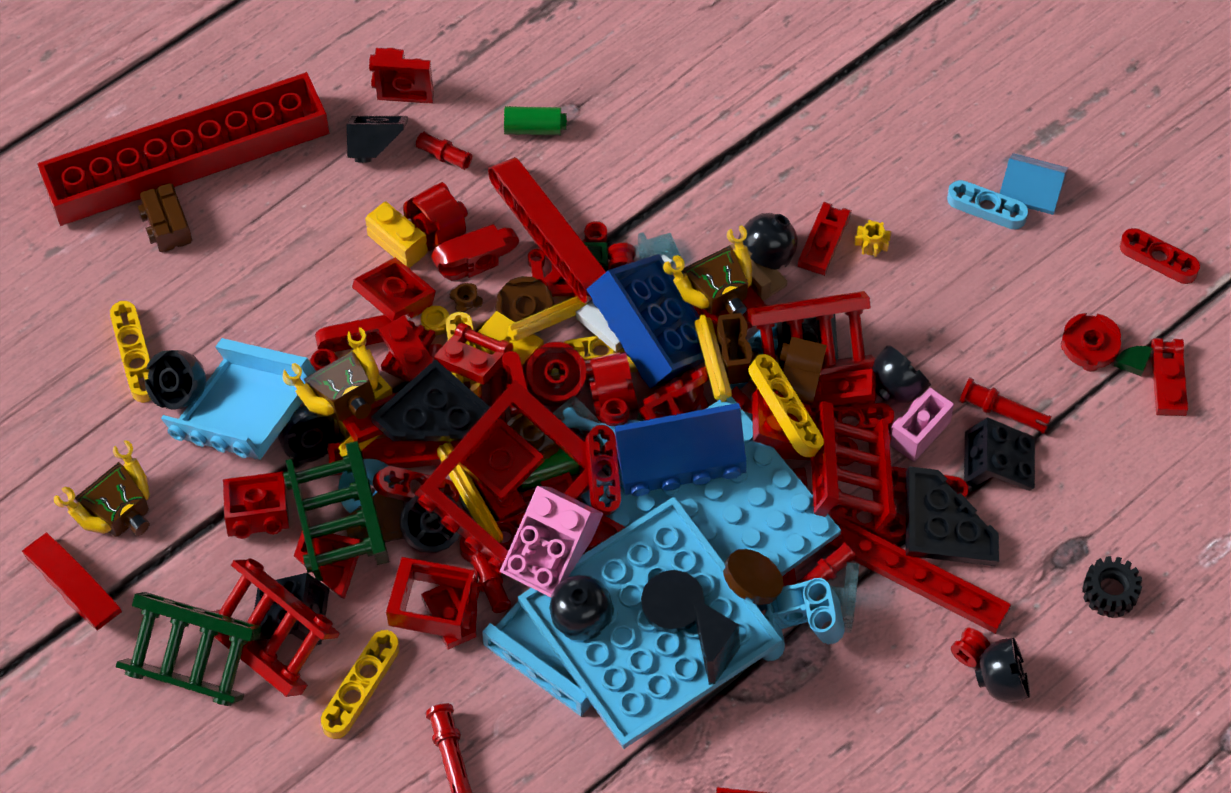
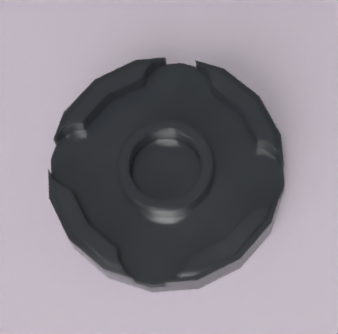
[641,570,705,633]

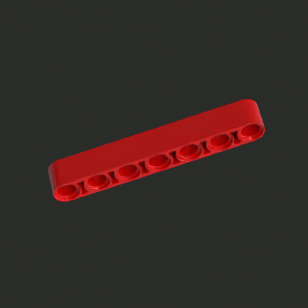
[488,157,606,304]

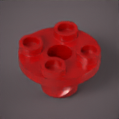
[654,366,709,413]

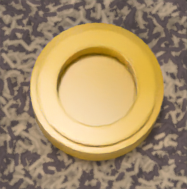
[421,305,449,336]

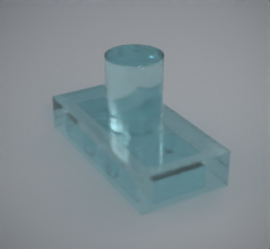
[819,562,859,633]

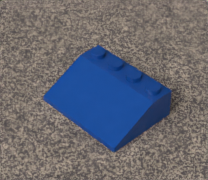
[586,254,705,388]
[614,403,746,496]

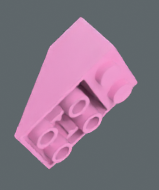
[499,486,603,597]

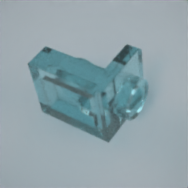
[634,232,680,264]

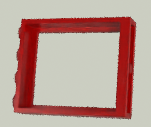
[414,380,606,574]

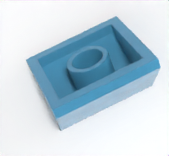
[1000,153,1068,215]

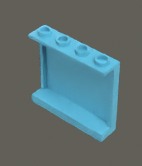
[161,338,316,460]
[482,587,592,717]

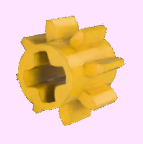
[855,220,891,257]

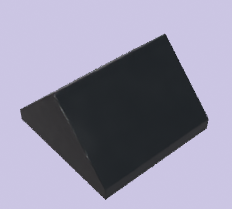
[694,601,740,685]

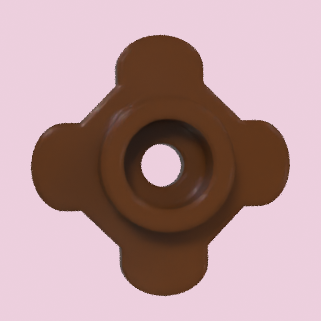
[449,283,483,313]

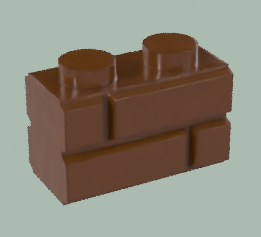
[137,183,193,253]

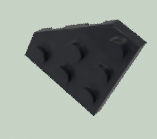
[371,359,501,441]
[906,466,999,566]

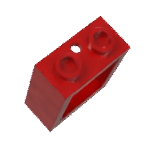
[386,557,480,640]

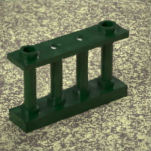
[283,441,390,581]
[115,592,262,706]

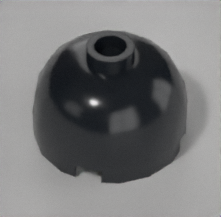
[738,213,798,270]
[872,345,931,403]
[145,350,206,410]
[278,402,340,463]
[400,493,460,553]
[549,575,613,641]
[975,638,1030,703]

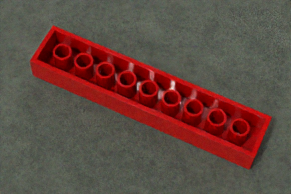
[37,72,330,226]

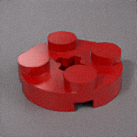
[1061,313,1121,372]

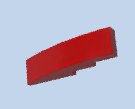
[22,532,122,631]

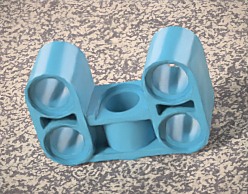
[753,578,845,661]

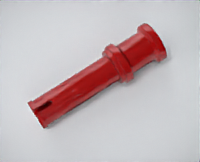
[959,378,1052,434]
[425,703,473,793]

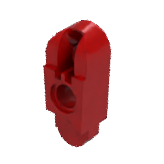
[431,224,520,281]

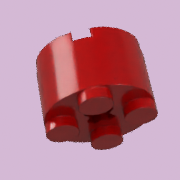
[403,182,468,251]
[526,342,587,407]
[585,352,638,416]

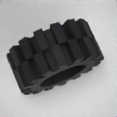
[1082,556,1142,618]

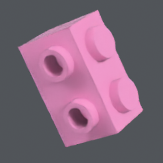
[890,388,954,462]

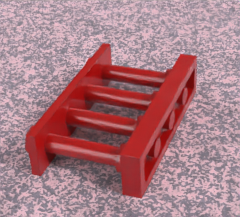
[747,291,875,375]
[811,401,897,532]
[212,558,340,697]

